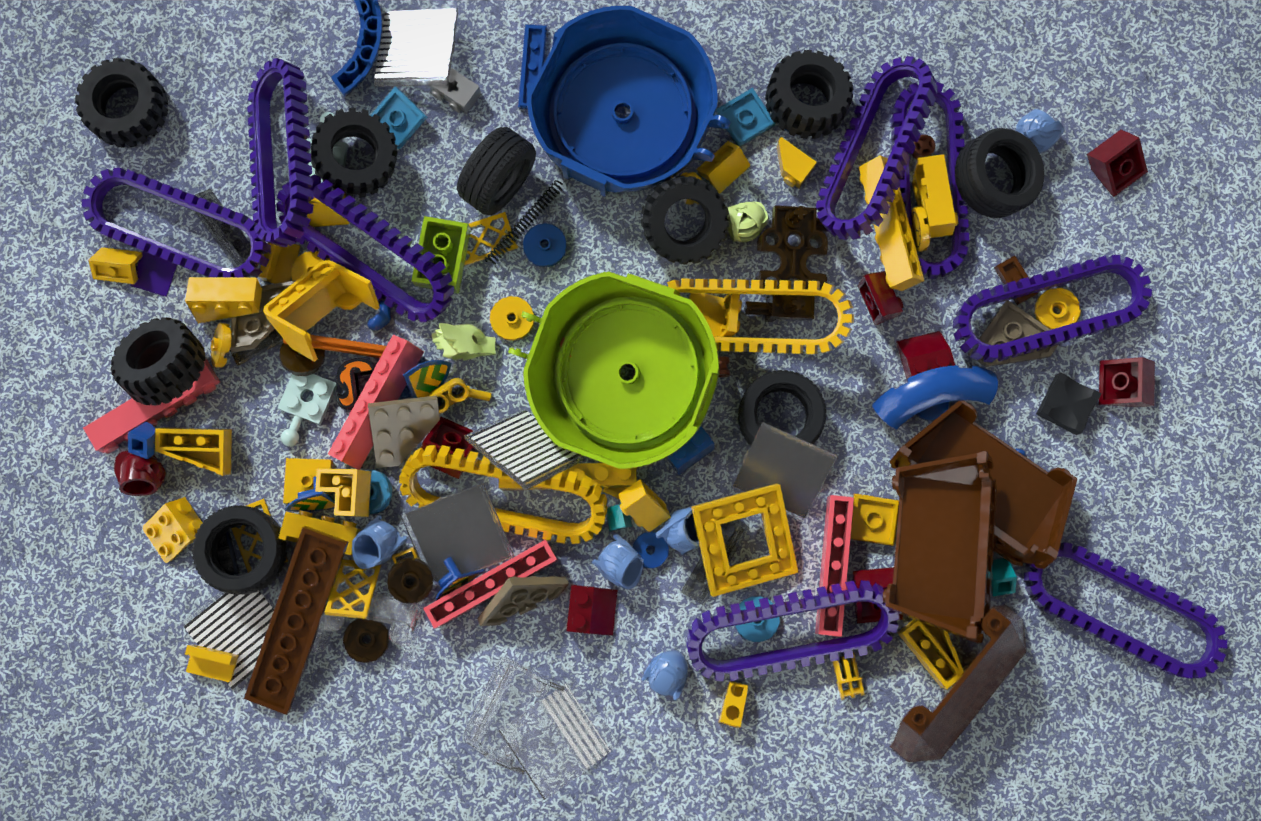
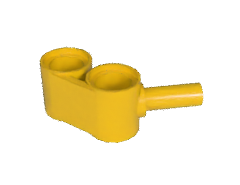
[428,378,491,414]

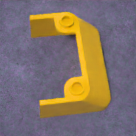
[263,260,380,362]

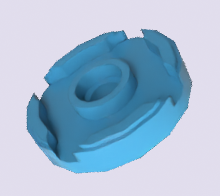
[365,470,392,515]
[735,596,780,642]

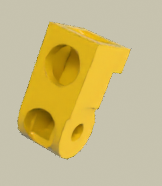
[718,681,748,728]

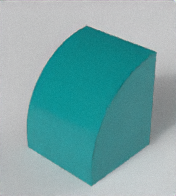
[606,504,633,532]
[991,558,1017,597]

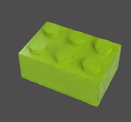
[411,216,471,294]

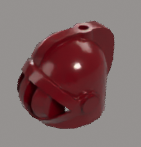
[114,451,166,496]

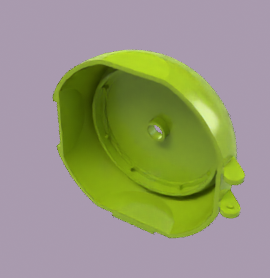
[508,272,719,469]

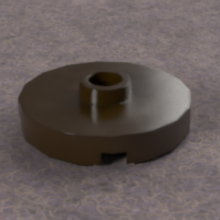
[279,343,325,376]
[387,557,434,604]
[343,616,390,663]

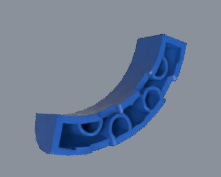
[331,0,382,97]
[872,365,998,430]

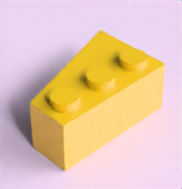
[912,154,958,238]
[185,277,262,323]
[155,427,232,476]
[278,510,362,556]
[897,619,964,689]

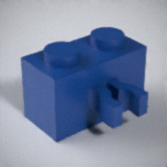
[666,426,715,475]

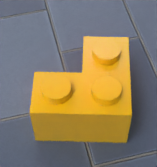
[315,469,371,517]

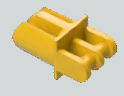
[833,652,865,700]

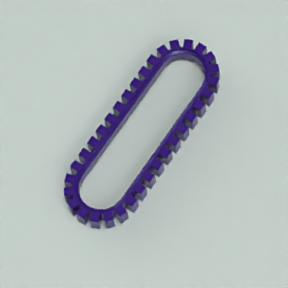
[816,56,937,240]
[247,58,314,247]
[890,82,970,279]
[82,168,271,278]
[276,174,454,322]
[952,255,1152,363]
[1024,542,1228,679]
[686,580,899,681]

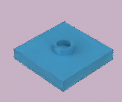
[370,86,428,149]
[716,88,776,146]

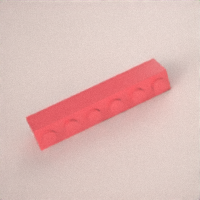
[328,335,424,470]
[83,359,221,453]
[815,495,854,637]
[423,539,558,629]

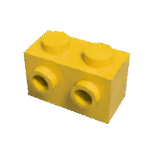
[618,479,671,532]

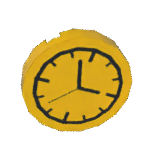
[911,206,930,252]

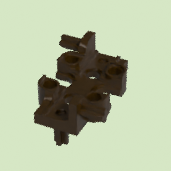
[744,205,828,322]

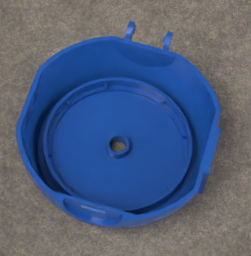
[527,6,731,197]

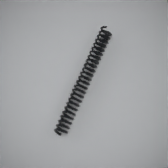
[485,180,563,265]

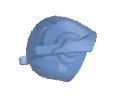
[1015,109,1065,153]
[656,507,700,555]
[352,515,408,569]
[592,534,644,589]
[641,650,688,701]

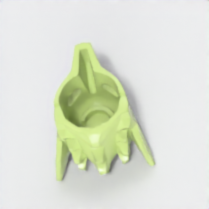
[431,323,496,361]

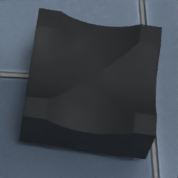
[1036,372,1102,435]

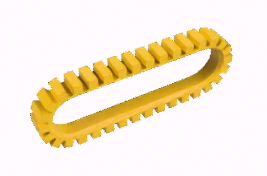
[664,278,854,354]
[399,445,608,544]

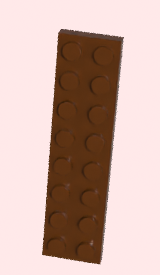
[244,526,349,715]

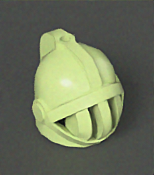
[727,201,769,242]

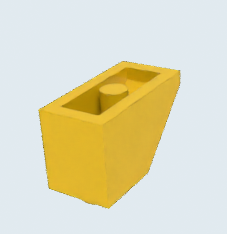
[777,137,817,189]

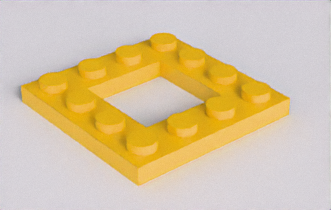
[691,483,799,597]

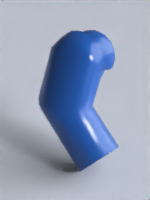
[368,300,391,331]

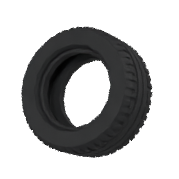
[457,127,536,215]
[955,128,1045,218]
[738,370,827,459]
[192,505,287,595]

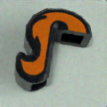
[336,358,376,412]

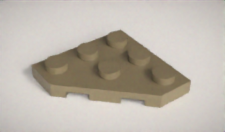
[230,280,297,352]
[968,300,1059,367]
[368,396,440,468]
[477,576,569,626]

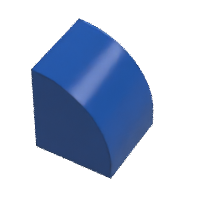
[128,422,155,459]

